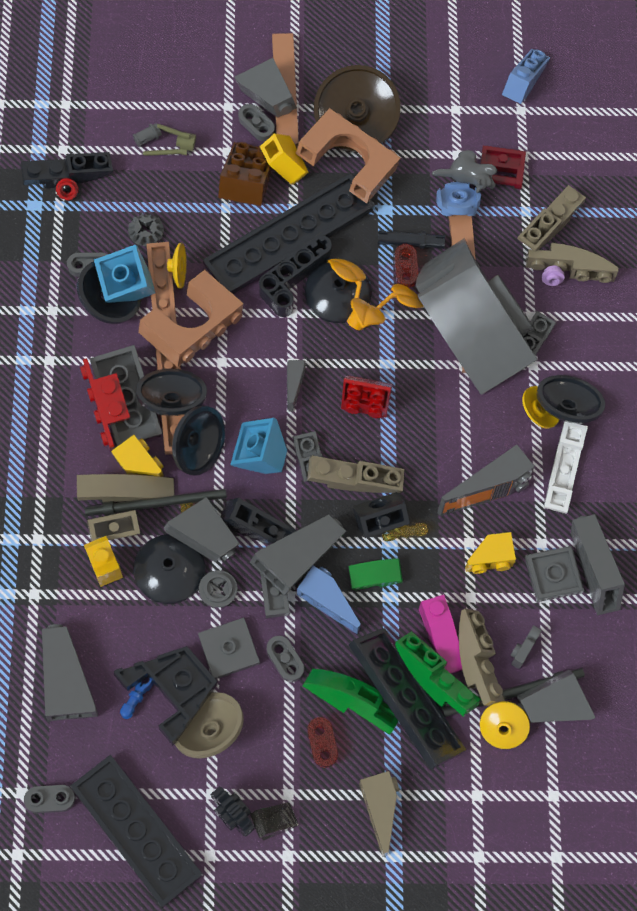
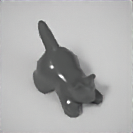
[432,150,497,193]

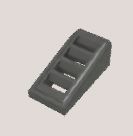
[287,360,306,412]

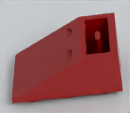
[341,375,393,418]

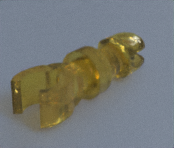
[382,523,428,542]

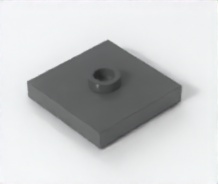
[525,546,584,602]
[198,618,260,679]

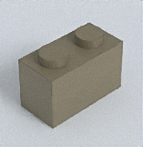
[87,510,140,542]

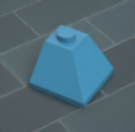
[94,245,156,303]
[230,418,287,474]

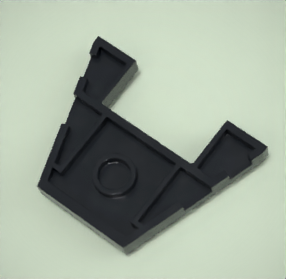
[114,646,217,746]

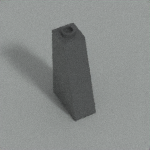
[571,514,625,615]
[250,515,346,595]
[42,624,98,721]

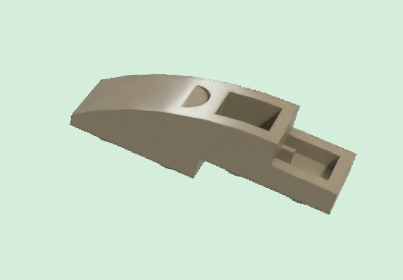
[517,185,586,251]
[526,243,618,283]
[307,456,404,493]
[459,609,505,706]

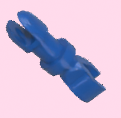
[120,678,154,719]

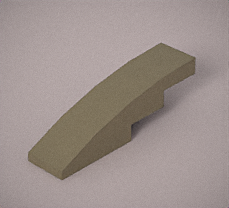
[77,474,174,502]

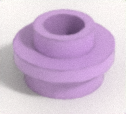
[542,266,565,286]

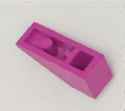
[419,594,463,674]

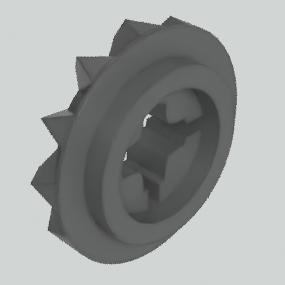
[128,213,164,246]
[199,570,237,608]

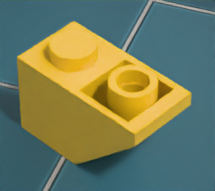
[260,133,309,185]
[111,435,164,477]
[465,532,516,574]

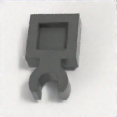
[511,625,542,670]

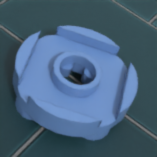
[436,182,481,216]

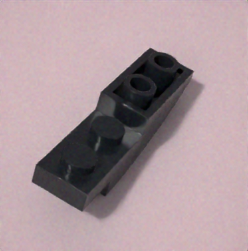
[20,152,113,188]

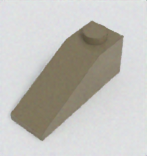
[359,771,399,857]

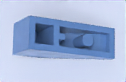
[297,565,361,634]

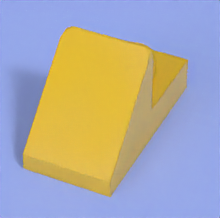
[84,536,123,587]

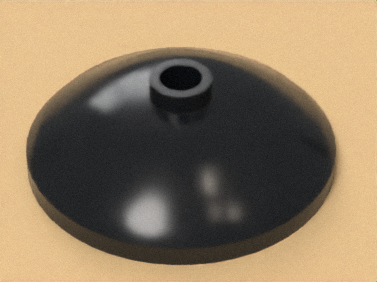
[77,262,141,324]
[305,263,372,323]
[136,369,207,416]
[536,375,605,424]
[172,405,225,476]
[133,534,205,604]

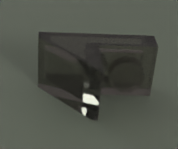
[250,802,299,840]

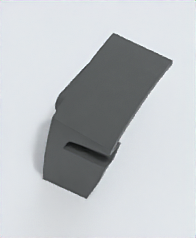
[416,238,538,395]

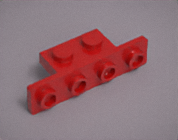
[80,358,130,451]

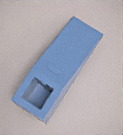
[502,49,551,104]

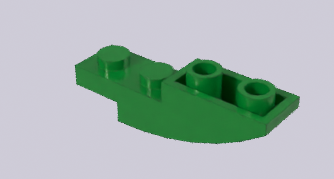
[395,631,481,717]
[303,669,398,735]

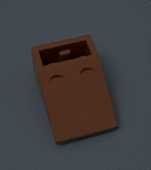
[218,142,272,206]

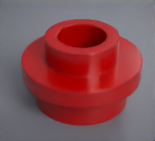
[56,178,78,200]

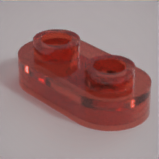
[394,244,418,288]
[307,717,338,768]

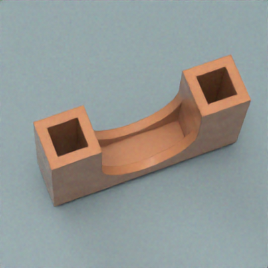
[296,108,401,203]
[138,270,244,367]

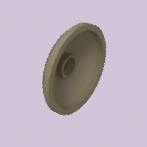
[175,692,244,758]

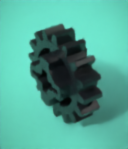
[210,786,255,837]

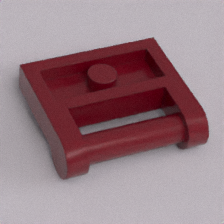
[480,145,526,189]

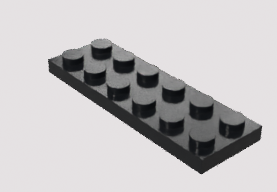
[349,627,467,770]
[70,754,203,908]

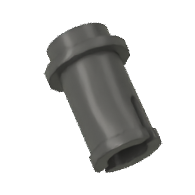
[132,123,162,147]

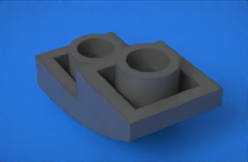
[523,311,556,356]
[292,431,322,482]

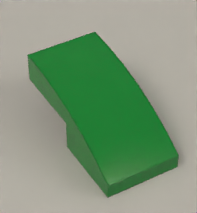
[349,558,403,591]

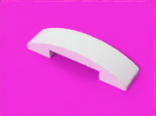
[544,422,588,514]

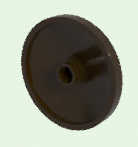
[314,65,401,153]

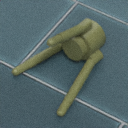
[142,124,196,156]

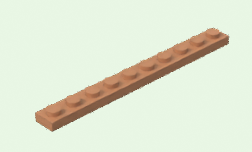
[147,242,184,455]

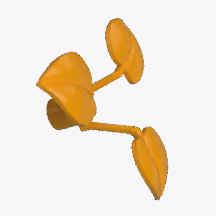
[327,259,424,330]

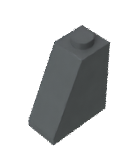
[235,58,297,117]
[164,497,239,563]
[517,670,596,722]

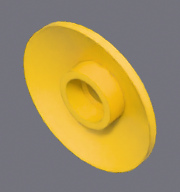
[167,243,186,288]
[522,386,559,429]
[480,701,530,749]

